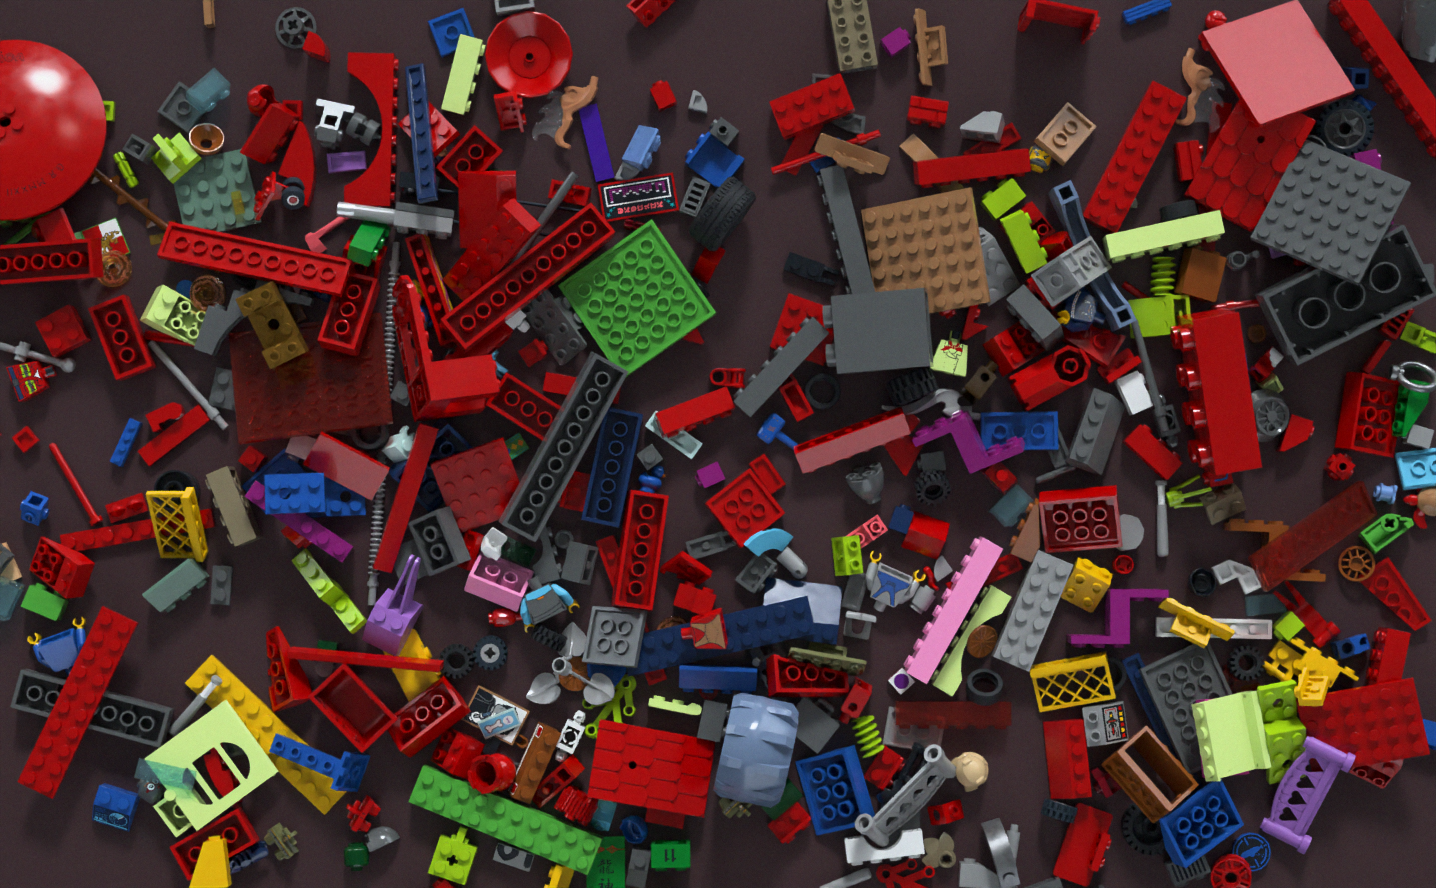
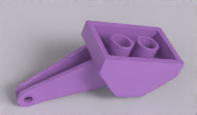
[362,554,424,656]

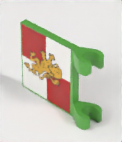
[74,217,131,264]

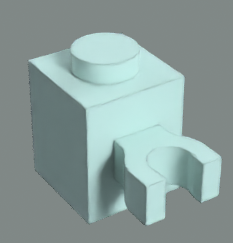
[381,425,415,463]

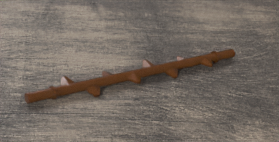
[90,168,222,275]

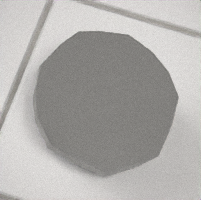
[1117,514,1144,551]

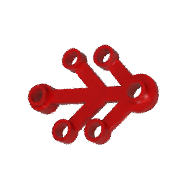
[876,858,935,888]

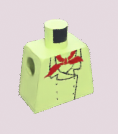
[930,331,968,377]

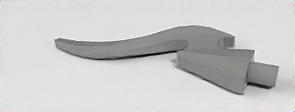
[881,388,981,421]

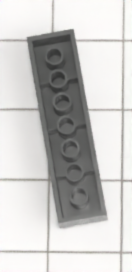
[10,668,175,748]

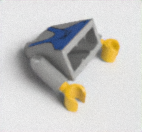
[866,551,926,612]

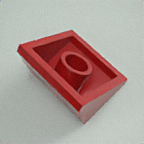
[901,511,950,560]

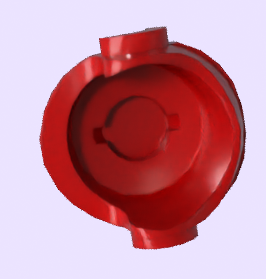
[247,84,280,117]

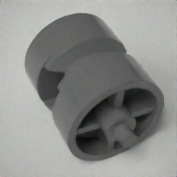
[346,112,381,147]

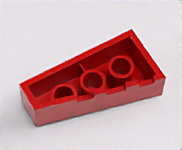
[766,654,849,697]

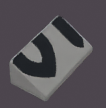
[493,841,535,872]

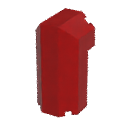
[1007,345,1091,412]

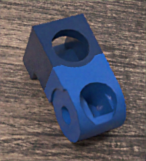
[1329,633,1371,659]

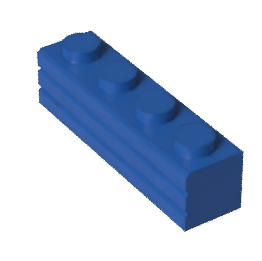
[1122,0,1172,25]
[110,418,143,467]

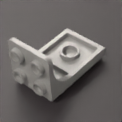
[979,227,1021,306]

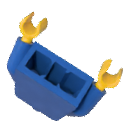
[27,617,86,676]

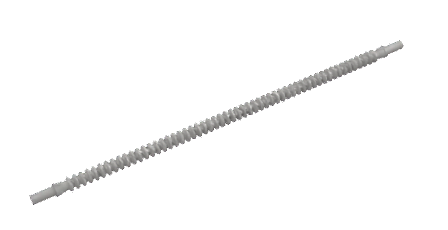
[367,242,401,605]

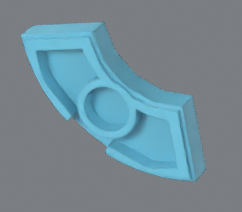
[744,528,793,557]

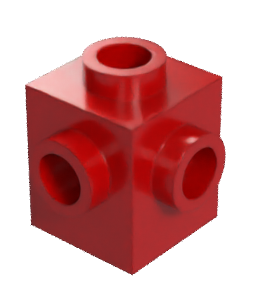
[1323,453,1356,481]

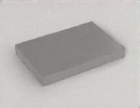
[882,706,946,750]

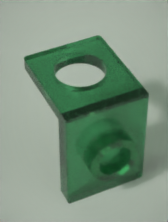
[501,536,536,566]

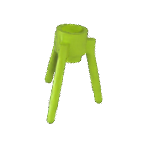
[1165,475,1212,509]

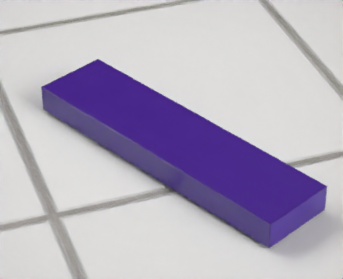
[579,104,615,183]

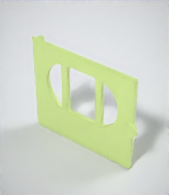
[145,700,279,831]

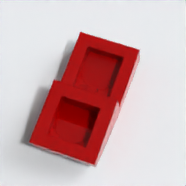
[548,179,592,207]

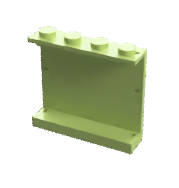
[1191,691,1271,781]

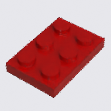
[398,102,460,158]

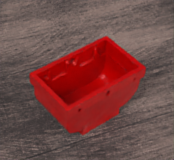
[308,662,398,753]

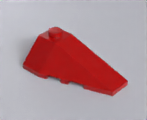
[266,626,312,712]

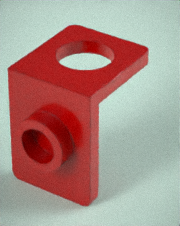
[927,799,964,825]

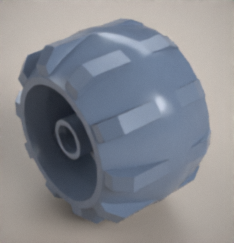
[713,693,799,808]

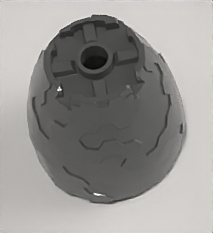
[1401,0,1436,62]

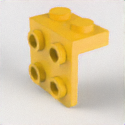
[1061,557,1113,613]

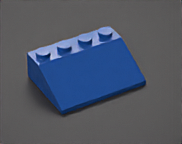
[795,745,875,836]
[1159,778,1244,868]

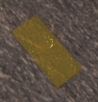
[231,190,245,215]
[149,232,165,245]

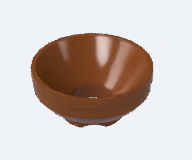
[189,123,224,155]

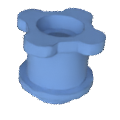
[1373,483,1397,504]

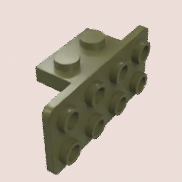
[787,641,867,676]

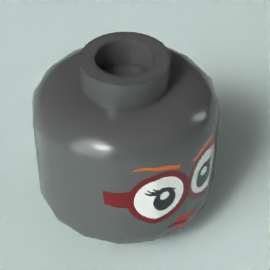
[136,775,166,804]

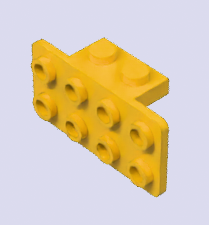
[383,629,441,702]

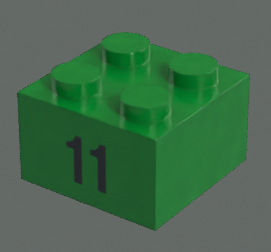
[651,839,691,871]

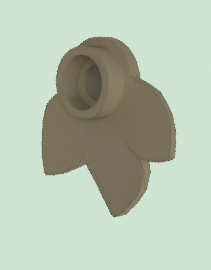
[922,832,956,868]

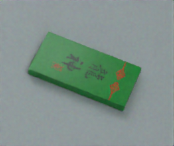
[586,836,625,888]

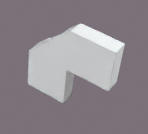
[1211,559,1263,594]

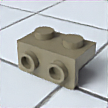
[1199,483,1246,525]

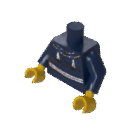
[1057,286,1106,333]

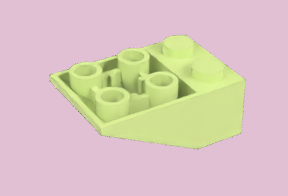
[140,285,206,346]

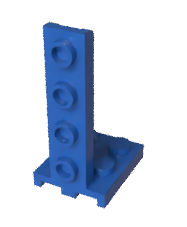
[269,733,371,792]

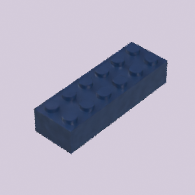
[581,407,644,528]

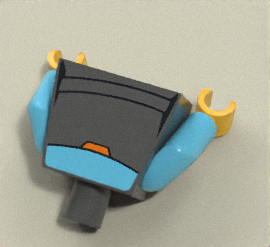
[520,576,580,633]

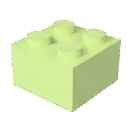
[153,781,206,837]

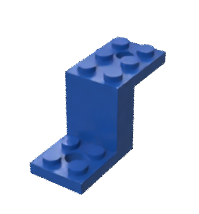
[264,473,366,518]

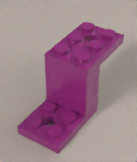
[912,410,1025,474]
[1066,589,1169,648]

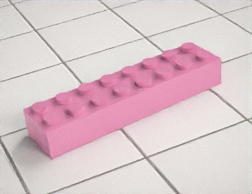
[903,536,1003,684]

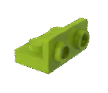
[831,535,863,576]

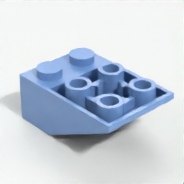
[622,125,661,172]

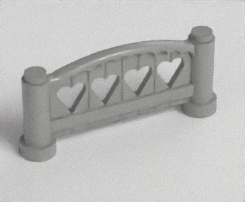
[855,744,956,847]

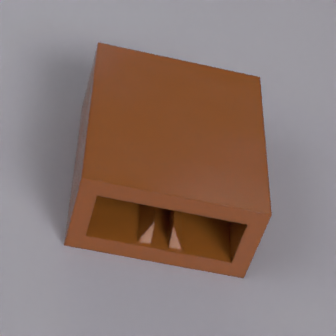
[1174,246,1227,303]

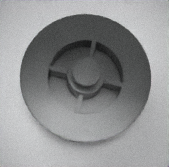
[1251,389,1290,442]

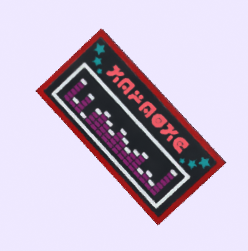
[598,172,679,222]

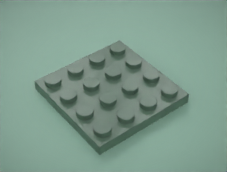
[174,149,262,232]

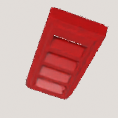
[1377,308,1414,341]

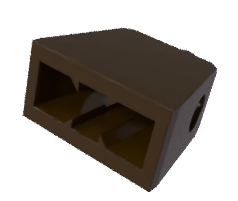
[959,360,999,405]

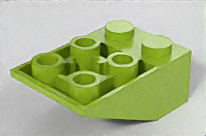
[1128,295,1191,338]

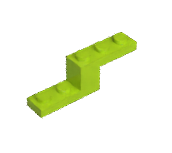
[291,549,367,634]

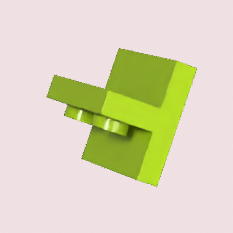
[151,133,202,184]

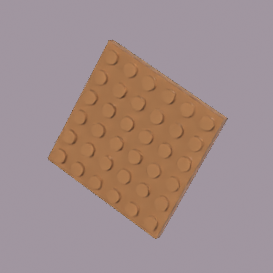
[861,187,991,314]

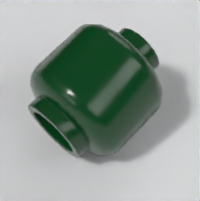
[344,842,369,871]

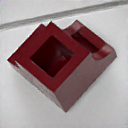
[1089,766,1122,798]

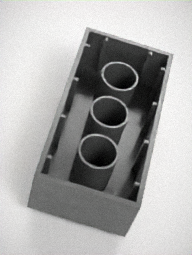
[1254,224,1436,366]

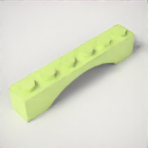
[930,585,1011,697]

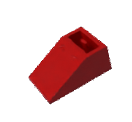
[982,322,1045,377]
[29,536,95,599]

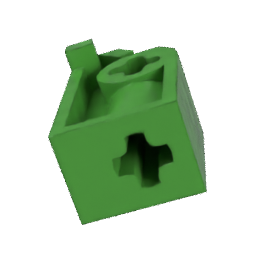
[1358,514,1414,555]

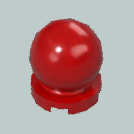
[467,753,516,794]

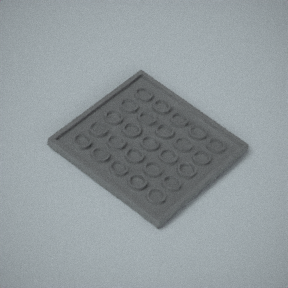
[1251,140,1411,286]

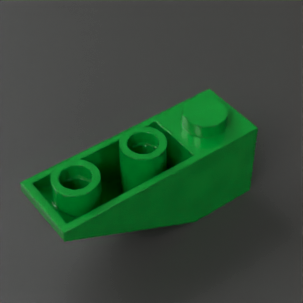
[1392,379,1431,437]

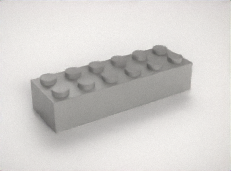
[991,550,1073,672]

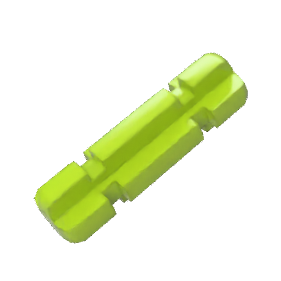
[113,152,139,188]

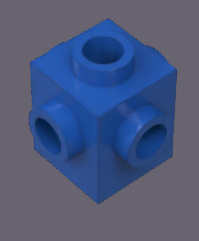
[19,491,50,526]

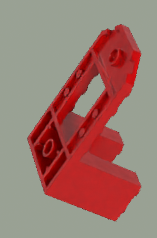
[392,275,501,422]

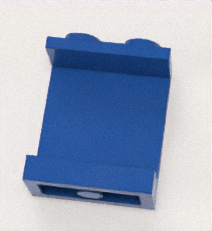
[684,132,745,189]

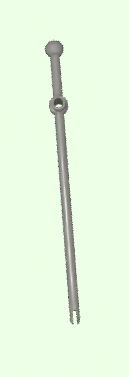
[0,341,76,373]

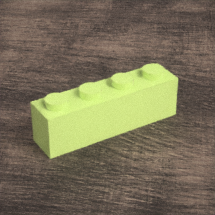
[441,34,486,116]

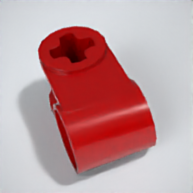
[709,368,746,388]

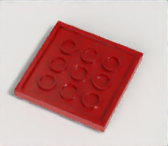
[430,438,520,533]

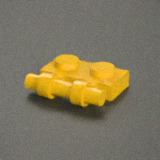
[1262,640,1302,683]

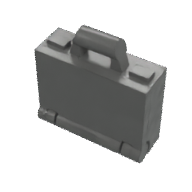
[795,697,840,754]

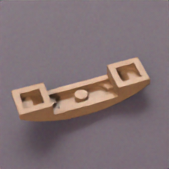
[899,134,964,193]

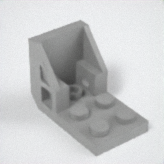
[1031,236,1112,307]

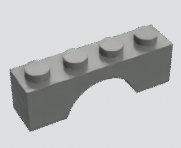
[533,524,562,584]

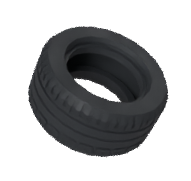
[689,177,756,251]

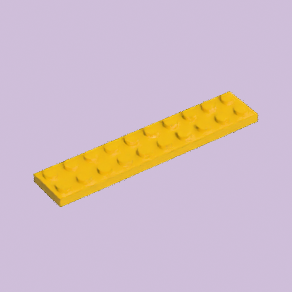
[185,655,347,815]

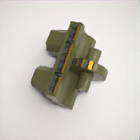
[718,797,753,818]
[264,822,299,860]

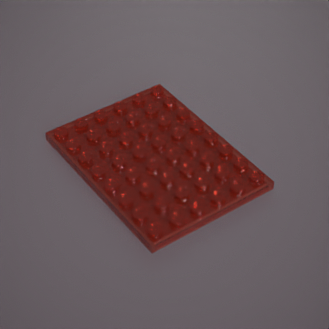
[229,313,394,445]

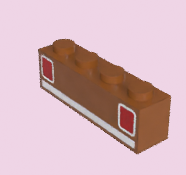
[507,721,562,804]

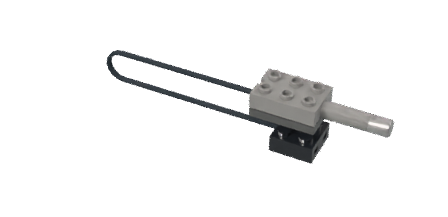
[336,171,580,239]

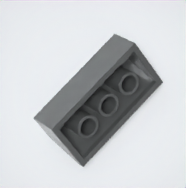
[1065,388,1126,476]

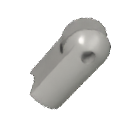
[776,546,808,579]

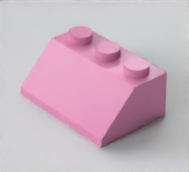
[464,551,534,612]

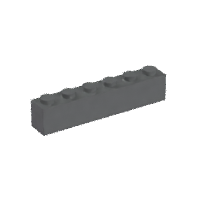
[733,317,829,417]

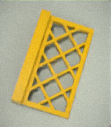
[146,487,208,562]
[1029,651,1116,712]

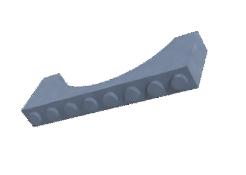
[1048,180,1137,332]

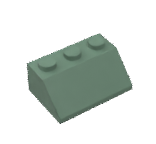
[142,558,209,613]

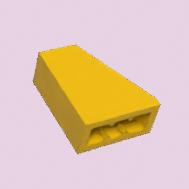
[189,836,232,888]

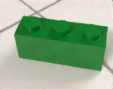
[347,220,392,267]

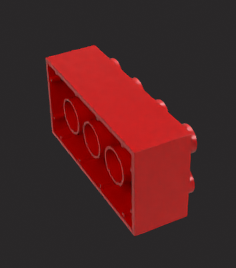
[1170,308,1262,475]

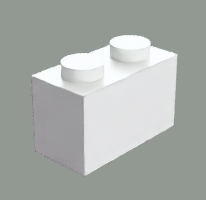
[1114,370,1153,416]

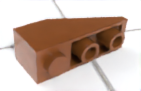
[1009,498,1040,563]

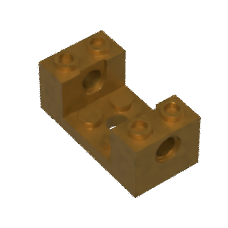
[235,281,309,369]

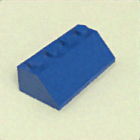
[679,664,757,694]

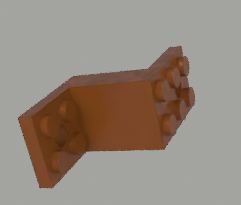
[1223,519,1326,582]

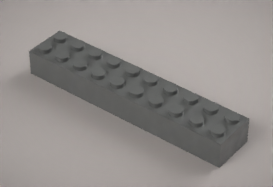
[499,352,629,542]

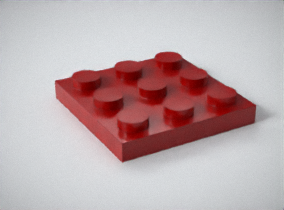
[769,293,834,367]
[705,468,785,549]

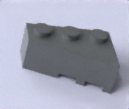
[1006,284,1065,352]

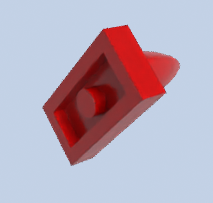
[105,493,149,523]

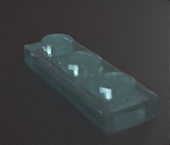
[134,758,197,790]

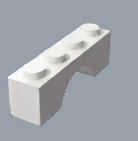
[844,828,925,866]

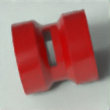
[1112,555,1134,574]

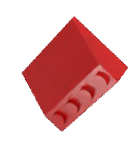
[458,171,517,248]
[1335,372,1400,458]
[1039,485,1123,553]

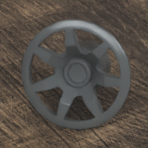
[275,7,317,49]

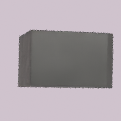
[122,134,158,165]

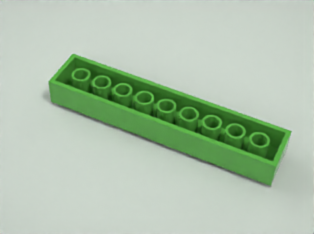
[408,764,604,875]

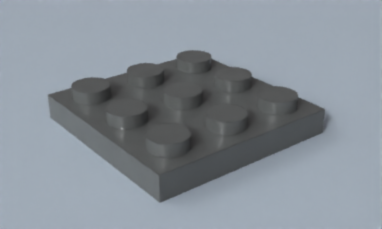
[582,606,647,668]

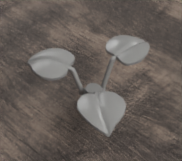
[526,622,615,705]

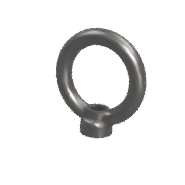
[1388,361,1436,393]

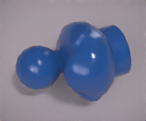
[638,465,666,493]

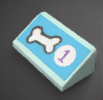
[477,707,521,739]

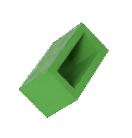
[21,583,70,621]

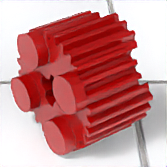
[554,784,599,826]

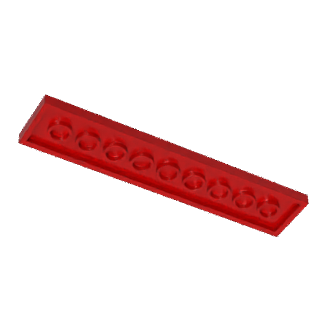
[157,221,353,297]
[17,606,139,799]

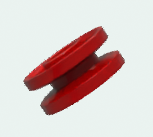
[1211,854,1252,888]

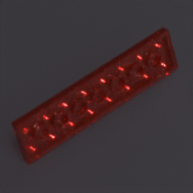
[1248,481,1378,591]

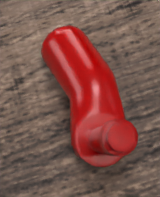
[923,566,939,591]

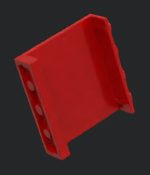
[1017,0,1101,44]

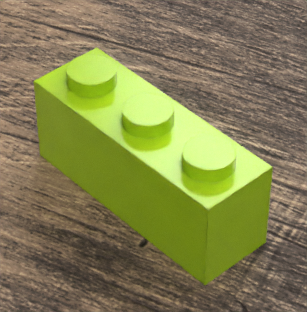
[1000,209,1048,274]

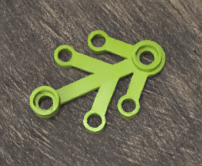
[582,674,636,739]

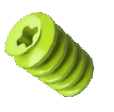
[1150,257,1176,297]
[850,715,884,758]

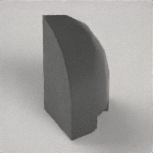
[364,826,400,852]

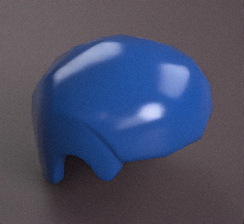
[619,815,648,844]

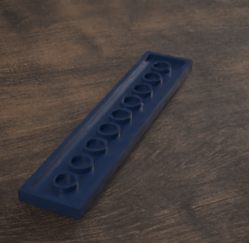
[626,595,816,676]

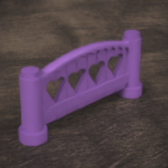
[1259,736,1356,854]

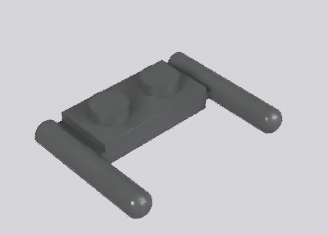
[1035,427,1076,485]

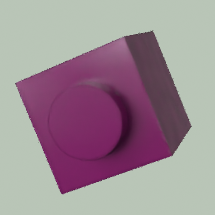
[880,27,911,58]
[695,461,725,489]

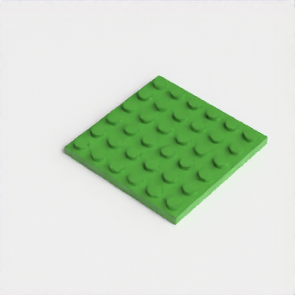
[558,219,717,377]

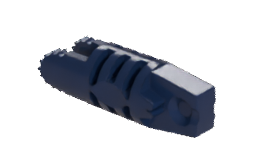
[229,841,269,874]

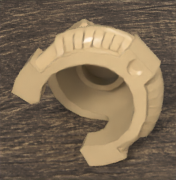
[951,752,989,792]

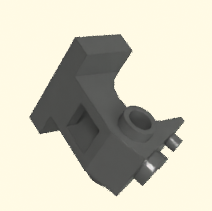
[314,99,355,150]

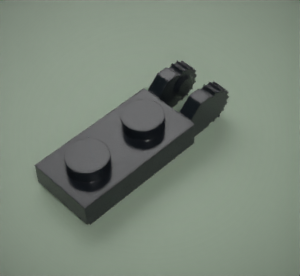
[783,252,839,287]

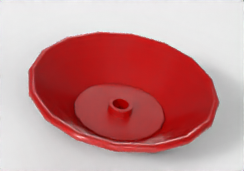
[485,11,573,98]

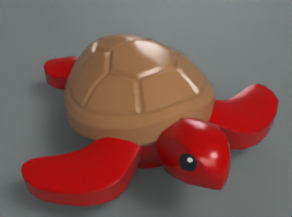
[1403,486,1436,529]

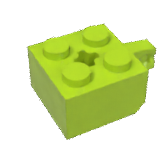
[428,826,478,885]

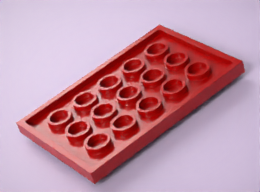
[1296,677,1430,772]

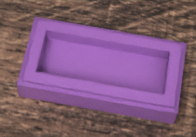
[327,150,367,174]

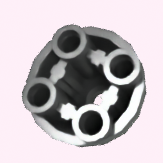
[845,462,884,504]

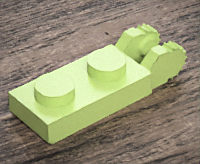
[648,695,702,716]

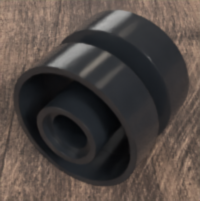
[154,470,201,511]

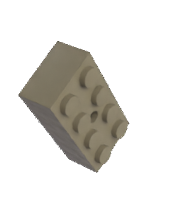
[205,466,263,547]

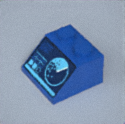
[92,783,140,832]

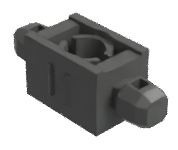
[1151,394,1181,448]

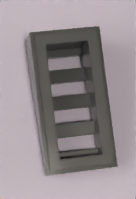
[679,176,711,218]

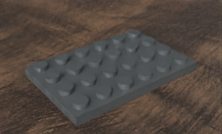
[1138,641,1232,774]

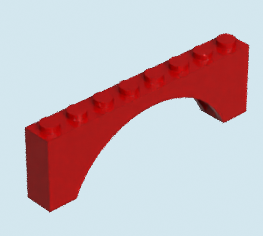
[344,52,399,208]

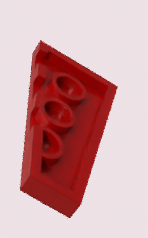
[1050,310,1126,368]
[1357,556,1432,631]

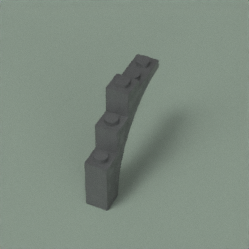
[194,280,315,356]

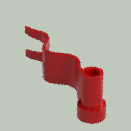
[1273,580,1341,649]

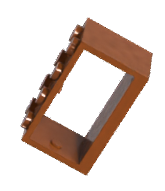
[1101,725,1199,823]

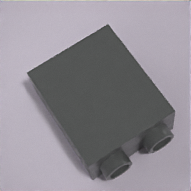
[823,288,934,374]

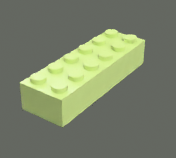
[1102,210,1225,263]

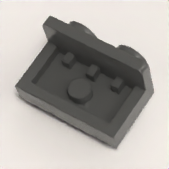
[735,553,777,594]

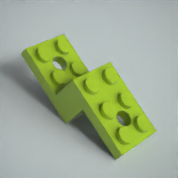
[1257,680,1306,784]

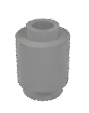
[909,585,936,614]

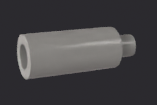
[1006,824,1020,863]

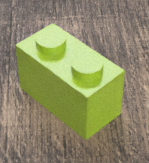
[980,178,1026,221]

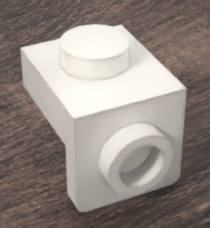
[481,527,507,561]

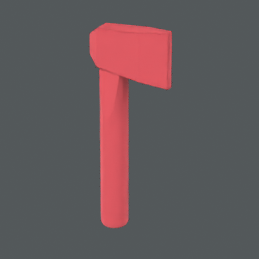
[305,217,350,253]

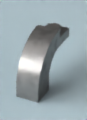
[981,818,1021,888]

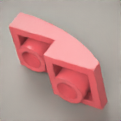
[846,514,888,549]

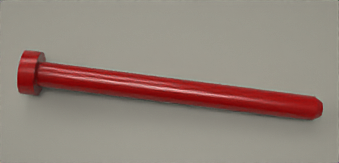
[49,443,103,526]

